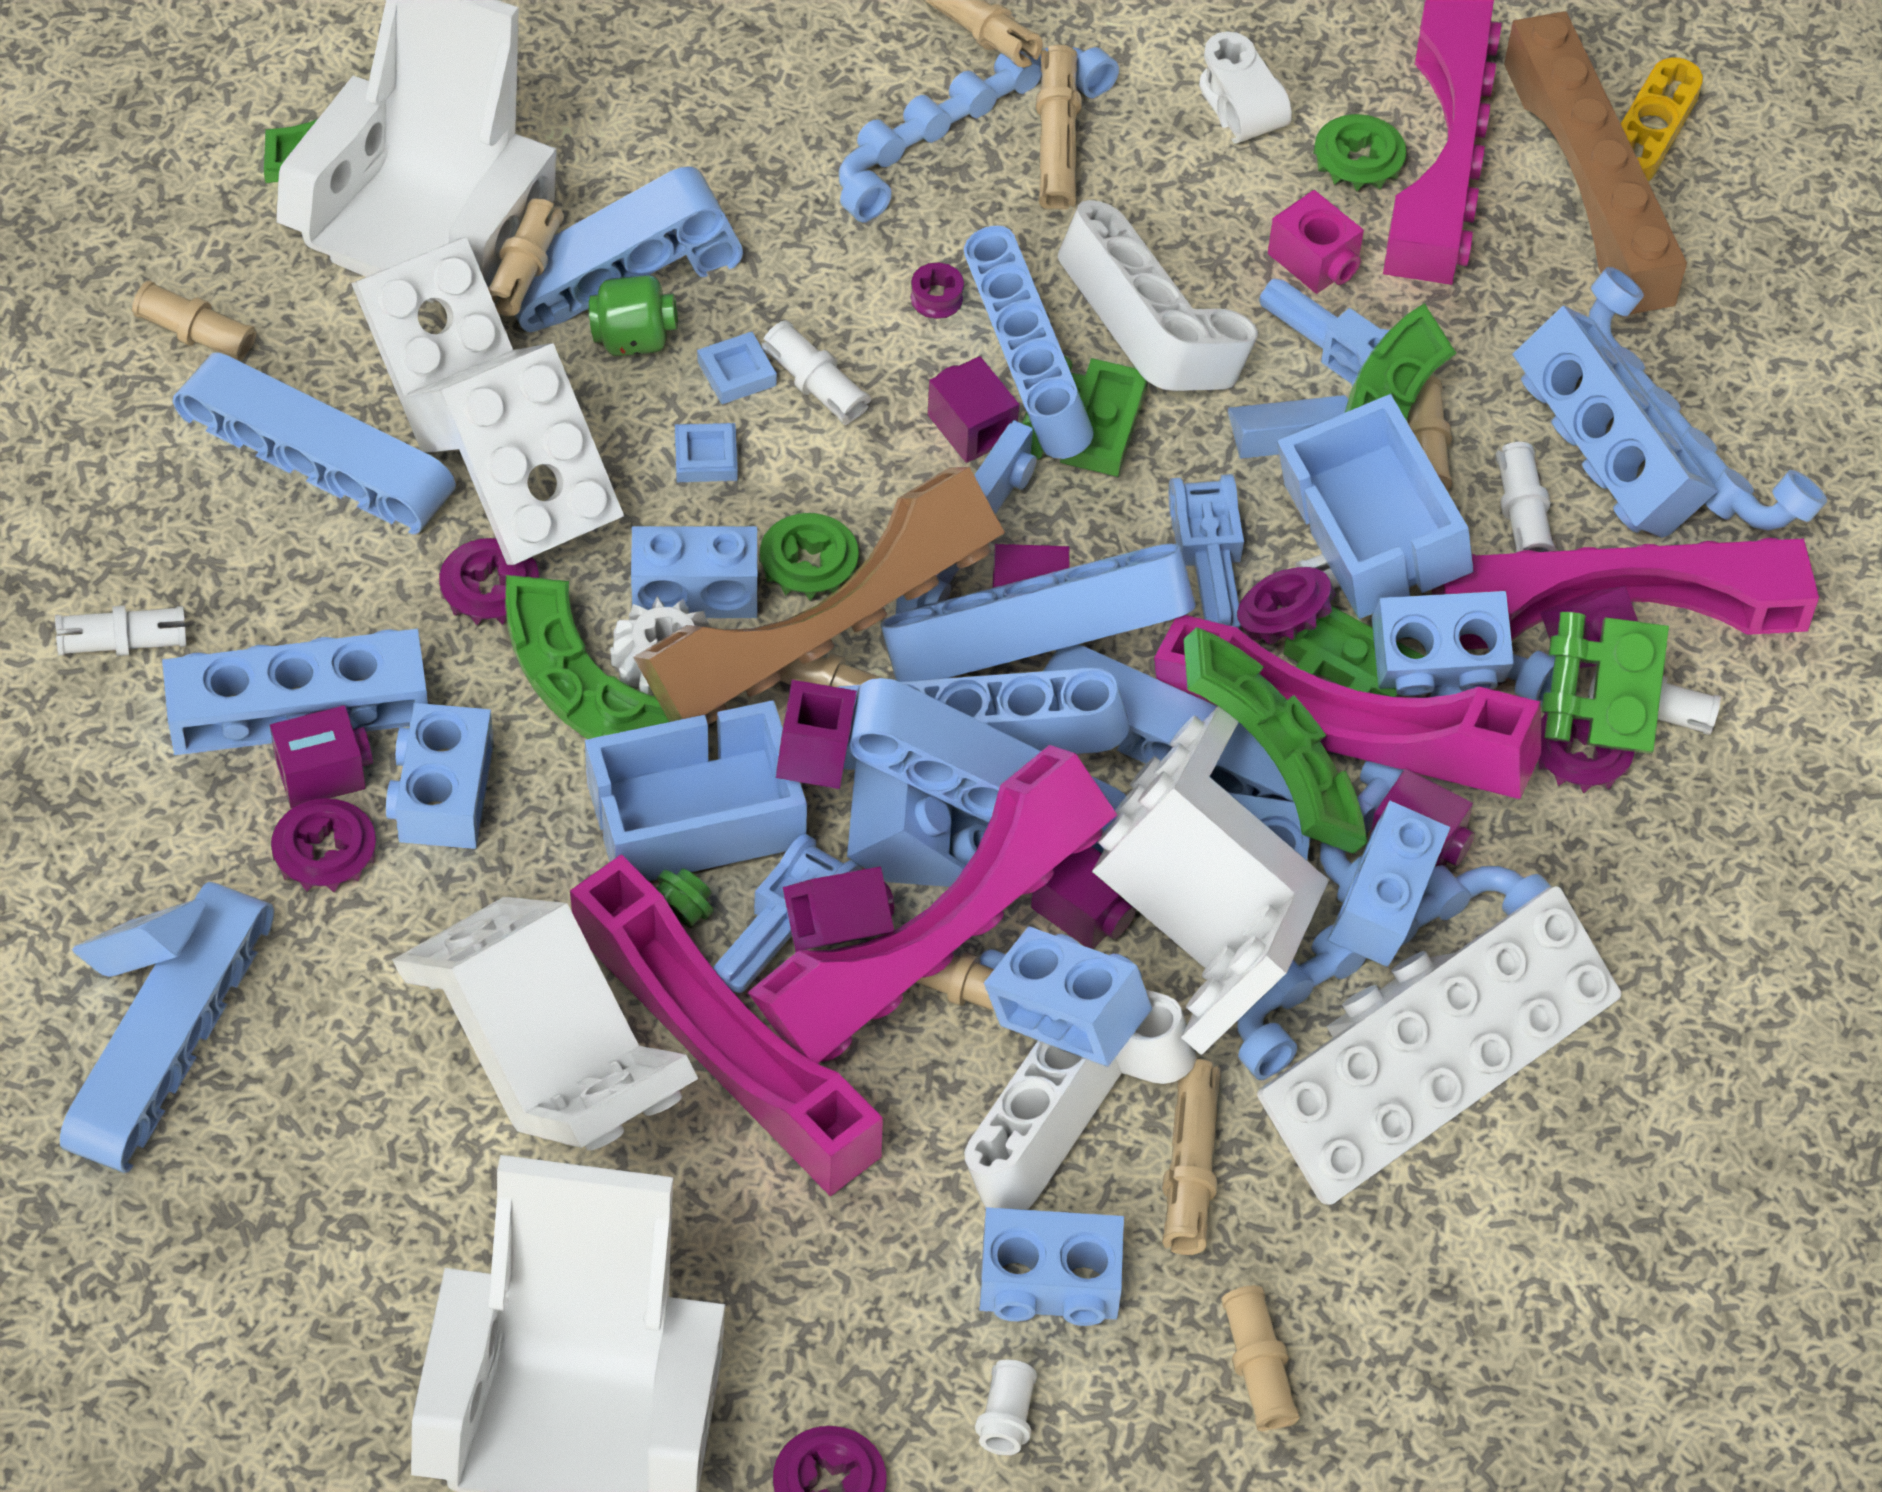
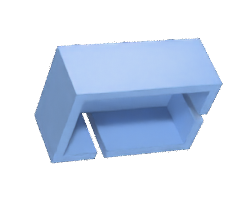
[1277,394,1474,619]
[585,700,807,881]

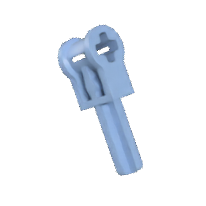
[1259,279,1389,386]
[1168,474,1244,630]
[713,833,862,993]

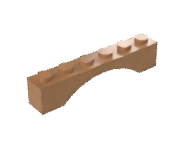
[1504,11,1687,316]
[633,467,1005,725]

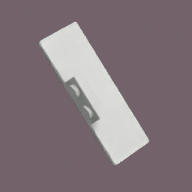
[1257,886,1621,1205]

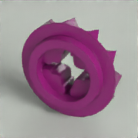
[439,538,539,626]
[1237,567,1336,645]
[1538,714,1635,794]
[271,798,376,892]
[773,1426,887,1492]

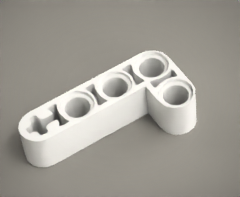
[1058,200,1258,391]
[964,989,1197,1210]

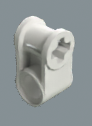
[1199,31,1292,144]

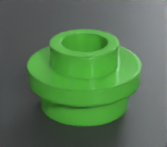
[656,868,714,928]

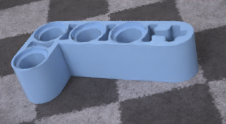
[515,167,743,332]

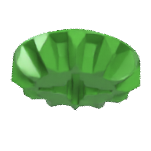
[1313,114,1406,192]
[760,513,859,601]

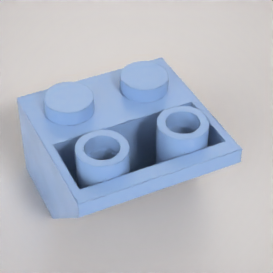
[847,758,989,887]

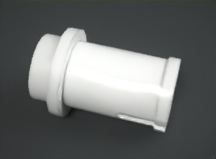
[975,1359,1037,1455]

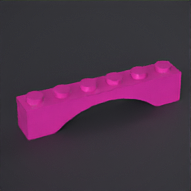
[1383,0,1502,285]
[1431,538,1819,650]
[1154,615,1541,799]
[747,745,1117,1064]
[570,854,883,1196]

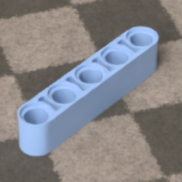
[964,226,1094,459]
[173,353,456,535]
[880,544,1196,682]
[1043,644,1294,802]
[839,668,1130,770]
[849,678,1126,853]
[60,882,274,1173]

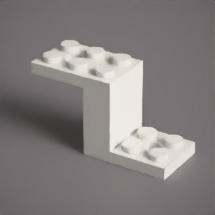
[351,237,624,565]
[1092,706,1329,1055]
[392,897,698,1150]

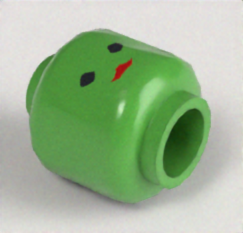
[589,275,678,356]

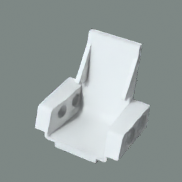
[276,0,556,303]
[411,1155,725,1492]

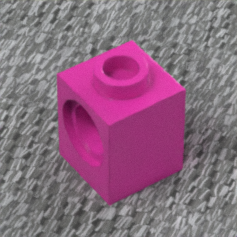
[1267,189,1364,294]

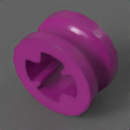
[910,262,964,319]

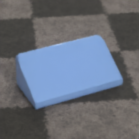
[1228,395,1348,459]
[72,898,207,977]

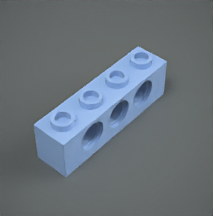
[1512,305,1718,538]
[162,628,428,755]

